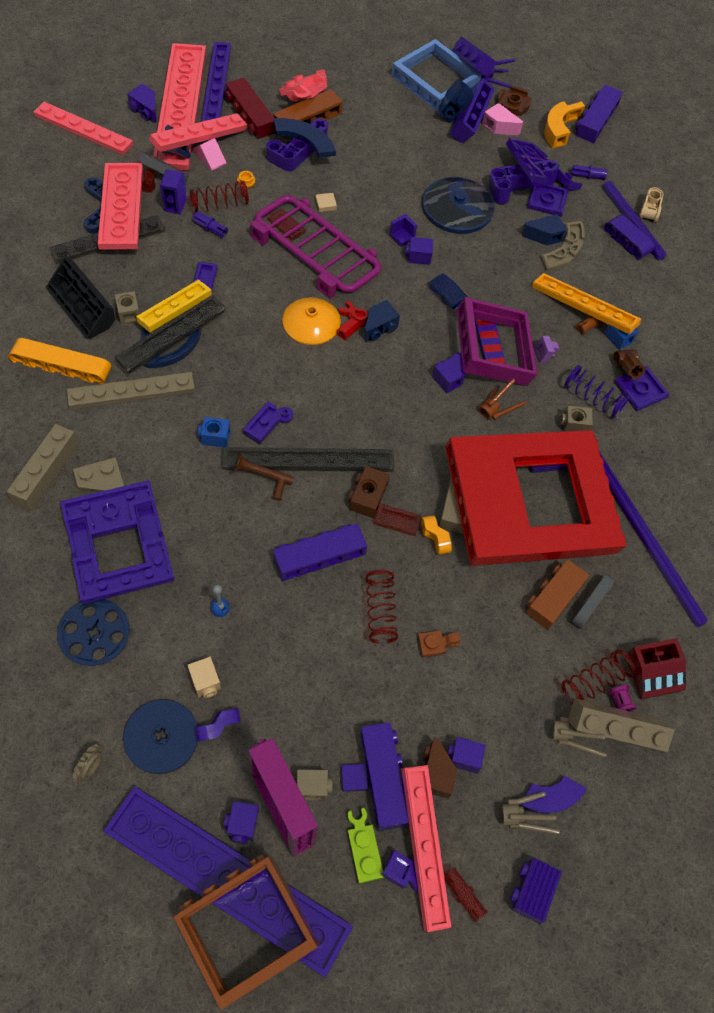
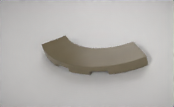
[541,221,585,271]

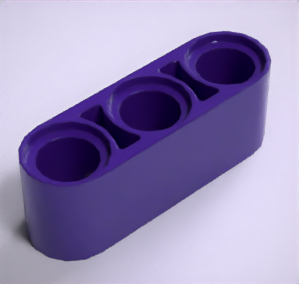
[604,215,655,260]

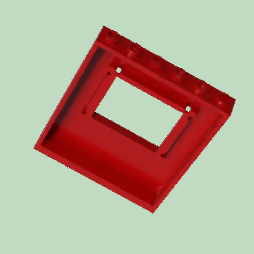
[445,430,626,566]

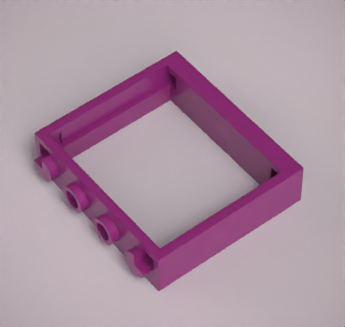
[456,297,537,386]
[249,738,318,857]

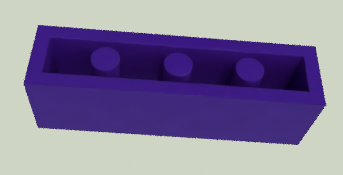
[450,78,495,143]
[575,85,623,143]
[273,523,367,582]
[360,722,409,831]

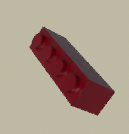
[224,77,276,139]

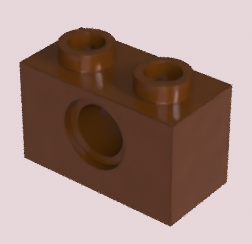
[348,466,390,519]

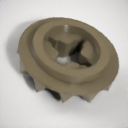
[73,744,103,784]

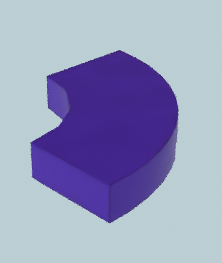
[520,776,587,814]

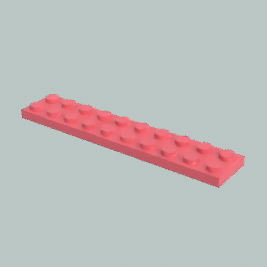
[153,43,206,171]

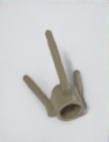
[553,717,607,757]
[502,792,560,835]

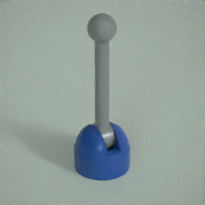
[211,585,230,617]

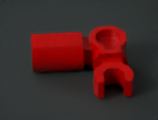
[337,301,368,341]

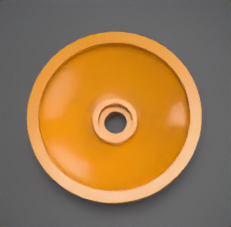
[282,297,341,345]

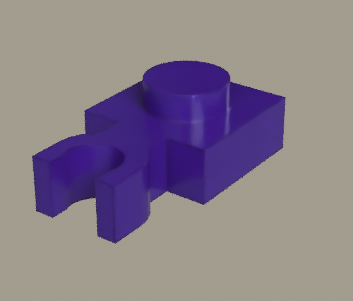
[381,850,419,893]

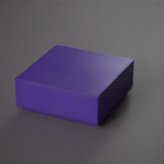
[341,764,368,792]

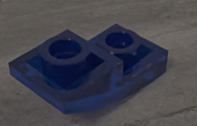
[428,273,468,309]

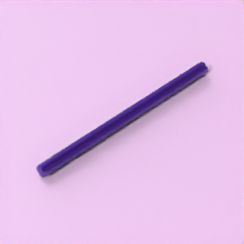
[599,451,708,627]

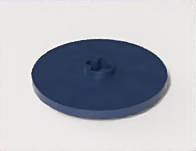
[123,700,198,774]

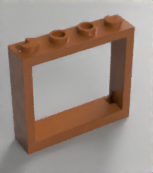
[173,854,320,1010]

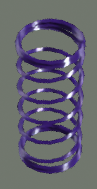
[564,365,629,419]

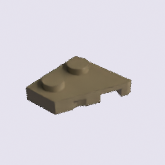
[73,457,124,492]

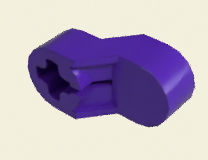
[195,708,241,742]

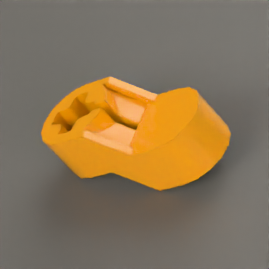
[421,515,452,555]

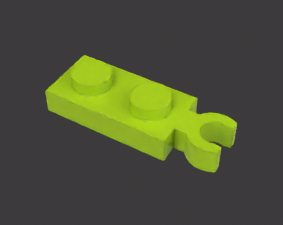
[347,808,384,884]

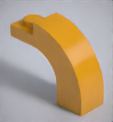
[544,101,585,149]

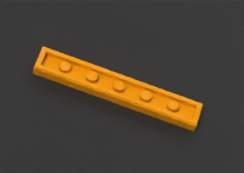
[532,273,641,334]

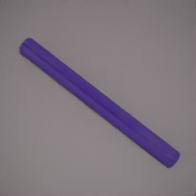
[603,181,667,261]

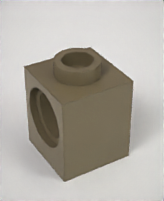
[115,291,139,324]
[560,406,593,432]
[297,770,332,801]

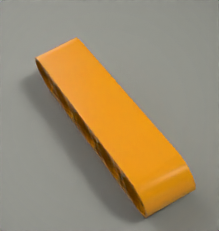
[8,338,112,384]

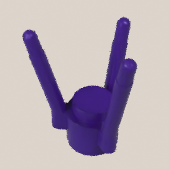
[481,58,515,88]

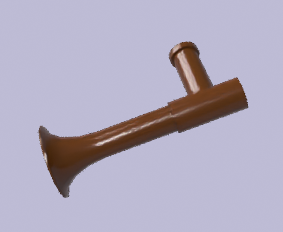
[233,451,294,501]

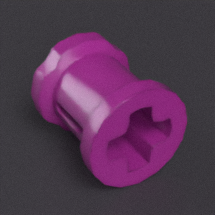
[608,685,637,712]

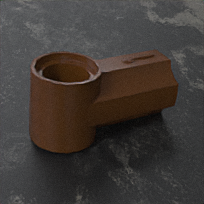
[613,350,646,379]

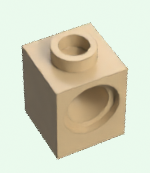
[188,656,221,698]

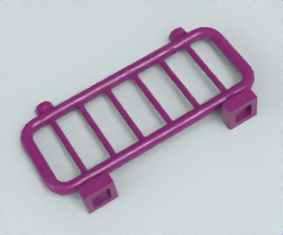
[250,195,381,299]

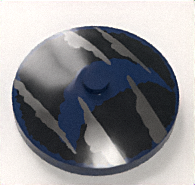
[422,177,494,234]

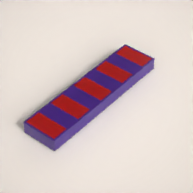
[474,318,506,364]

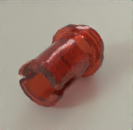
[142,169,156,193]

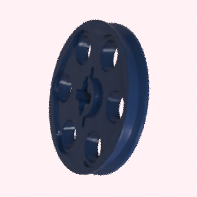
[57,599,130,666]

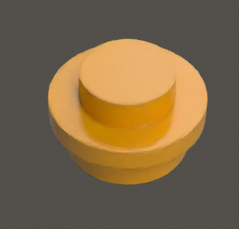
[237,171,255,188]

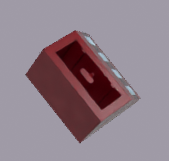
[626,638,686,700]

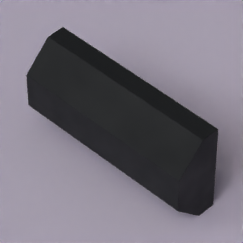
[46,256,115,339]

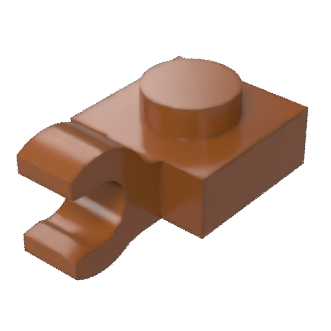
[418,630,461,658]

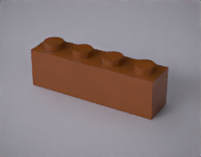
[273,89,343,138]

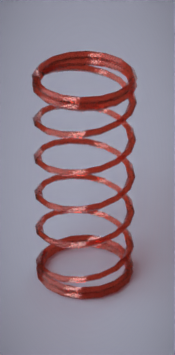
[190,180,249,213]
[365,570,398,644]
[561,649,636,705]

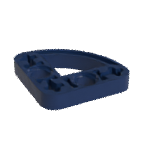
[141,317,202,368]

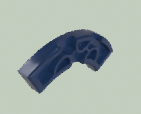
[274,118,336,158]

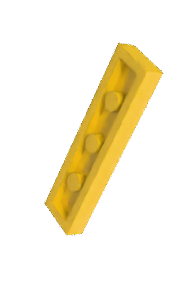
[136,280,212,333]

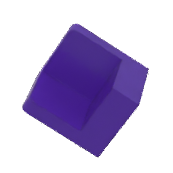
[389,214,417,247]

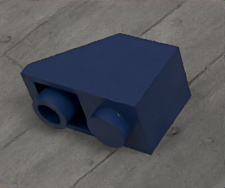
[437,78,474,123]
[522,214,567,246]
[364,300,400,342]

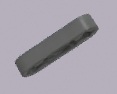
[137,150,189,184]
[572,574,615,629]

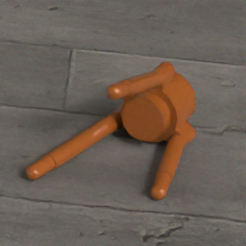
[478,379,527,420]

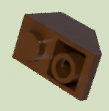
[423,738,457,799]

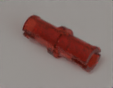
[444,867,488,922]

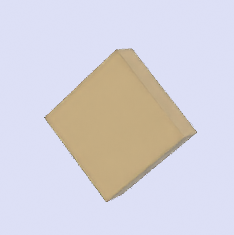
[315,193,337,212]

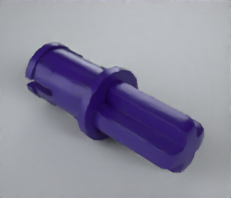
[571,165,607,180]
[193,211,228,238]

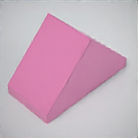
[192,138,226,171]

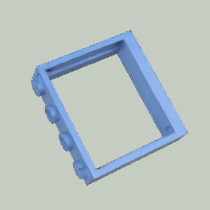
[392,39,482,111]

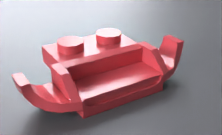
[280,69,328,102]

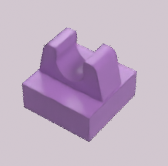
[534,336,560,364]

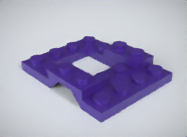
[60,480,175,605]

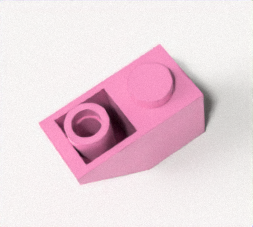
[482,103,523,135]

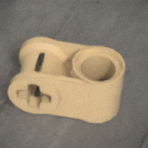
[639,187,664,223]

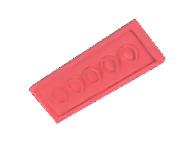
[98,163,143,250]

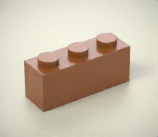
[526,559,590,630]

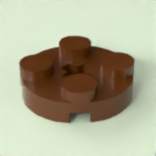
[497,86,532,116]

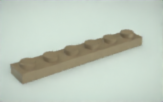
[67,372,195,409]

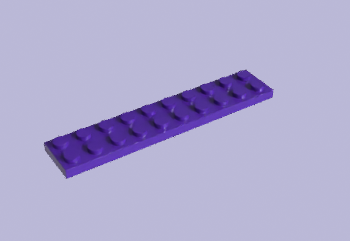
[103,786,353,978]

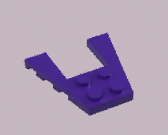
[506,138,582,191]

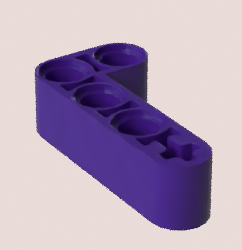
[266,119,328,171]
[489,160,558,204]

